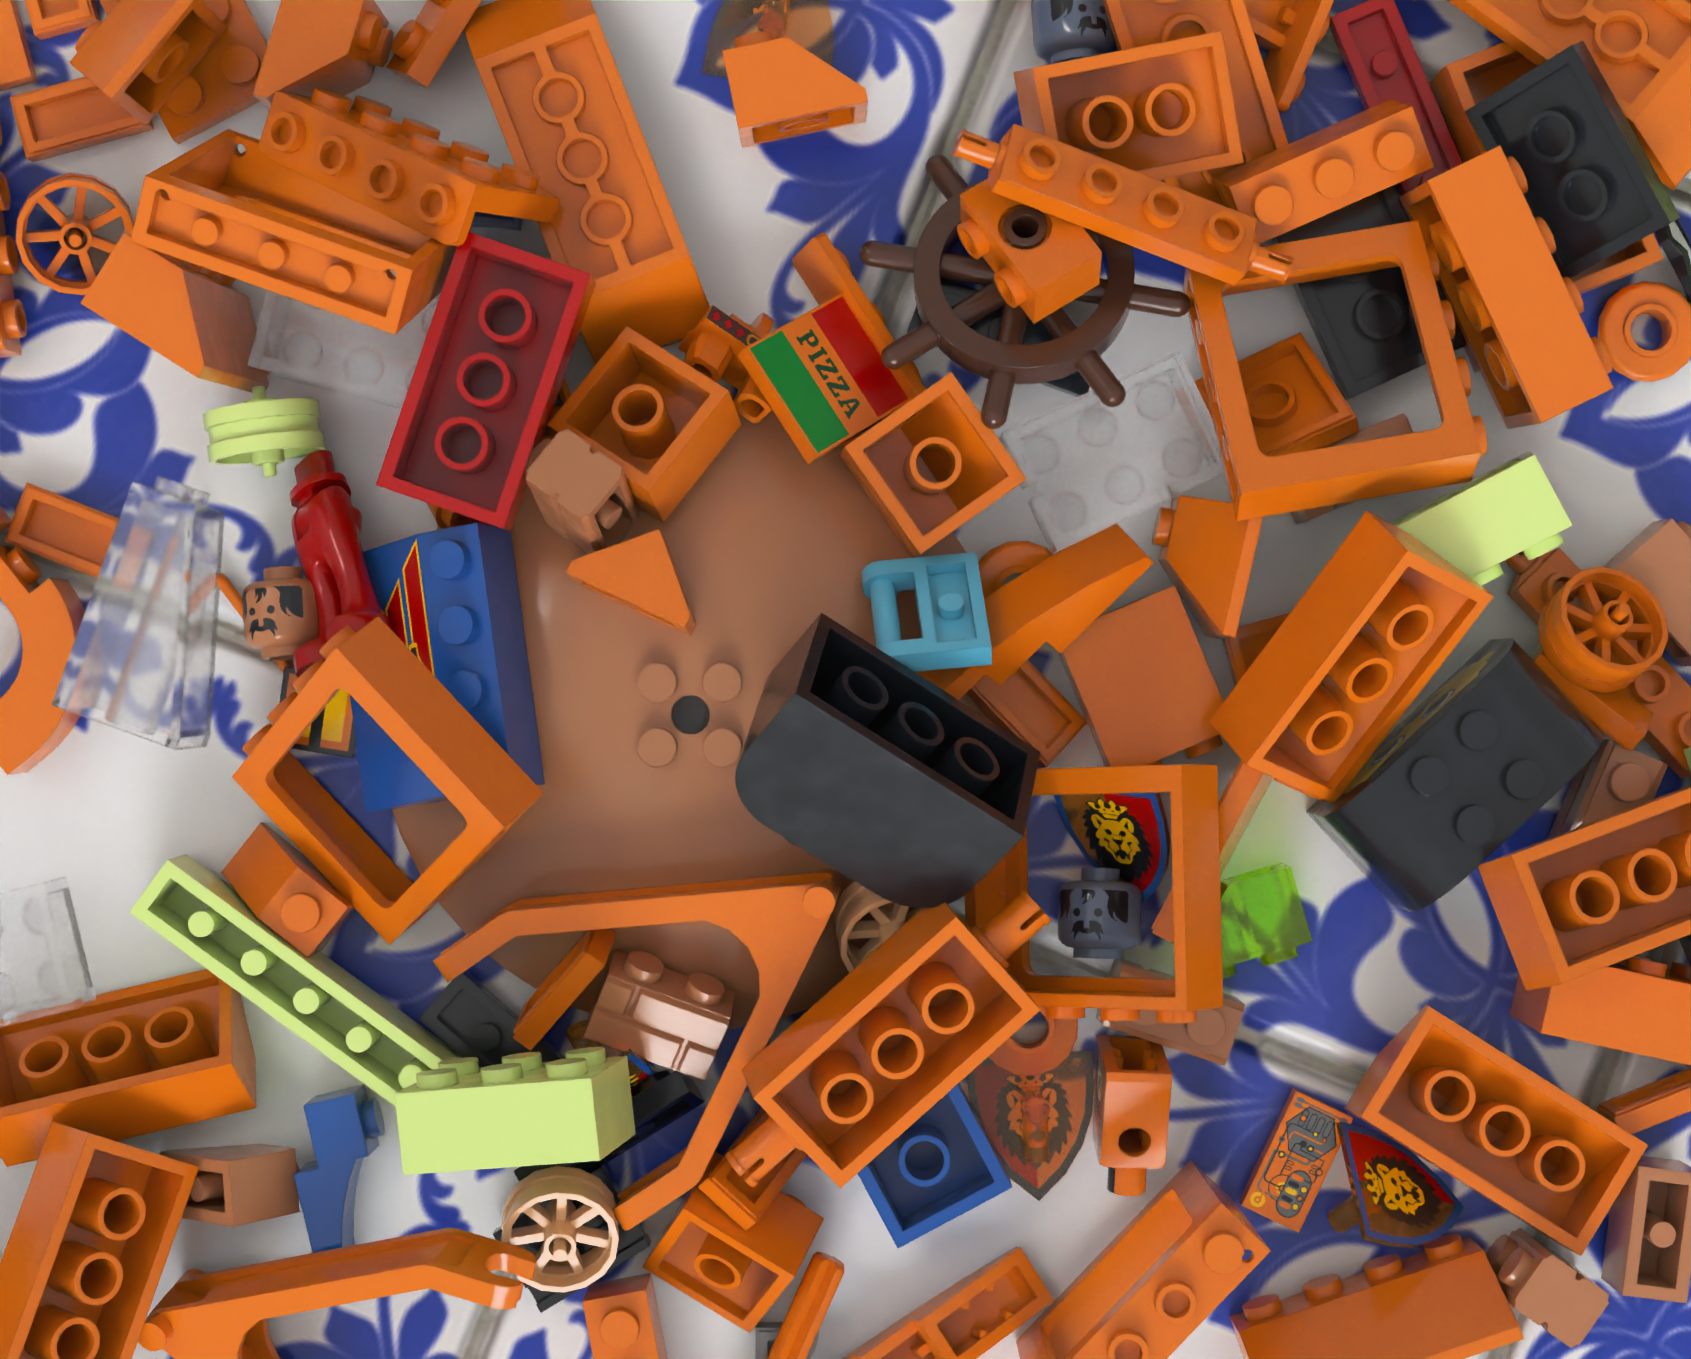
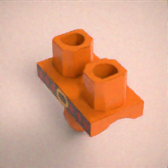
[678,305,774,423]

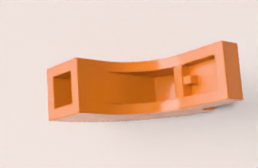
[0,545,95,775]

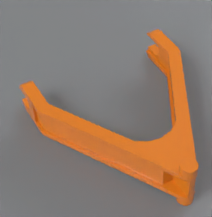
[433,868,842,1231]
[138,1227,536,1359]

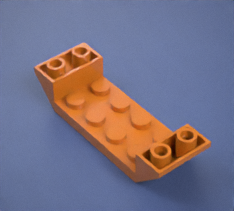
[464,0,710,365]
[1412,0,1691,190]

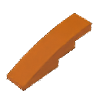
[916,523,1154,700]
[842,1247,1055,1359]

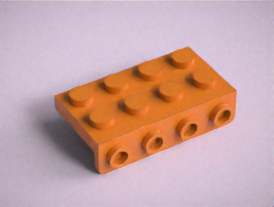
[259,87,561,246]

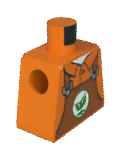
[1093,1035,1172,1196]

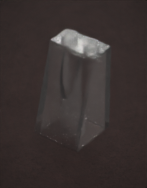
[51,476,225,750]

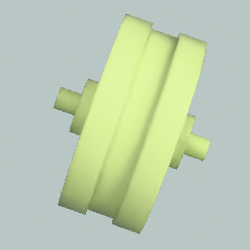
[202,386,326,477]

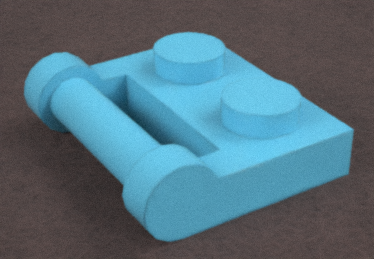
[861,552,992,672]

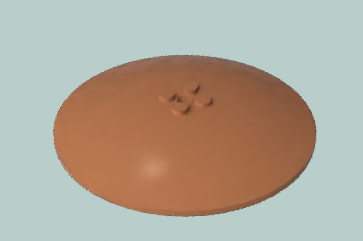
[392,399,995,1029]

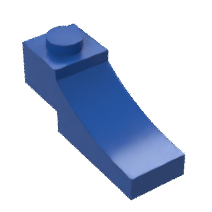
[293,1084,385,1253]

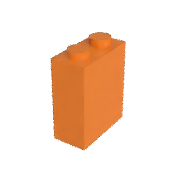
[1057,585,1224,767]

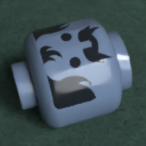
[1031,0,1116,64]
[1058,868,1142,959]

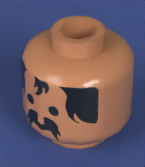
[242,566,319,661]

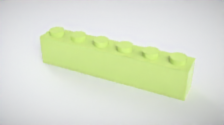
[130,854,462,1107]

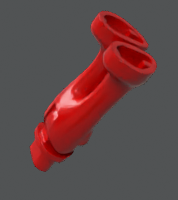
[289,450,393,677]

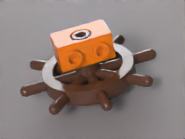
[859,154,1190,429]

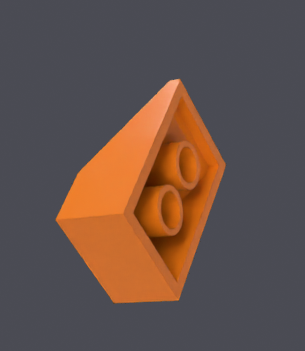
[1013,31,1244,180]

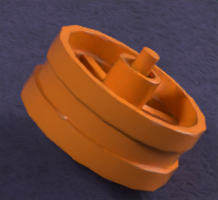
[16,172,135,295]
[1538,567,1668,693]

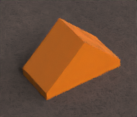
[566,529,696,636]

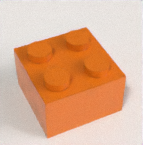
[547,326,741,523]

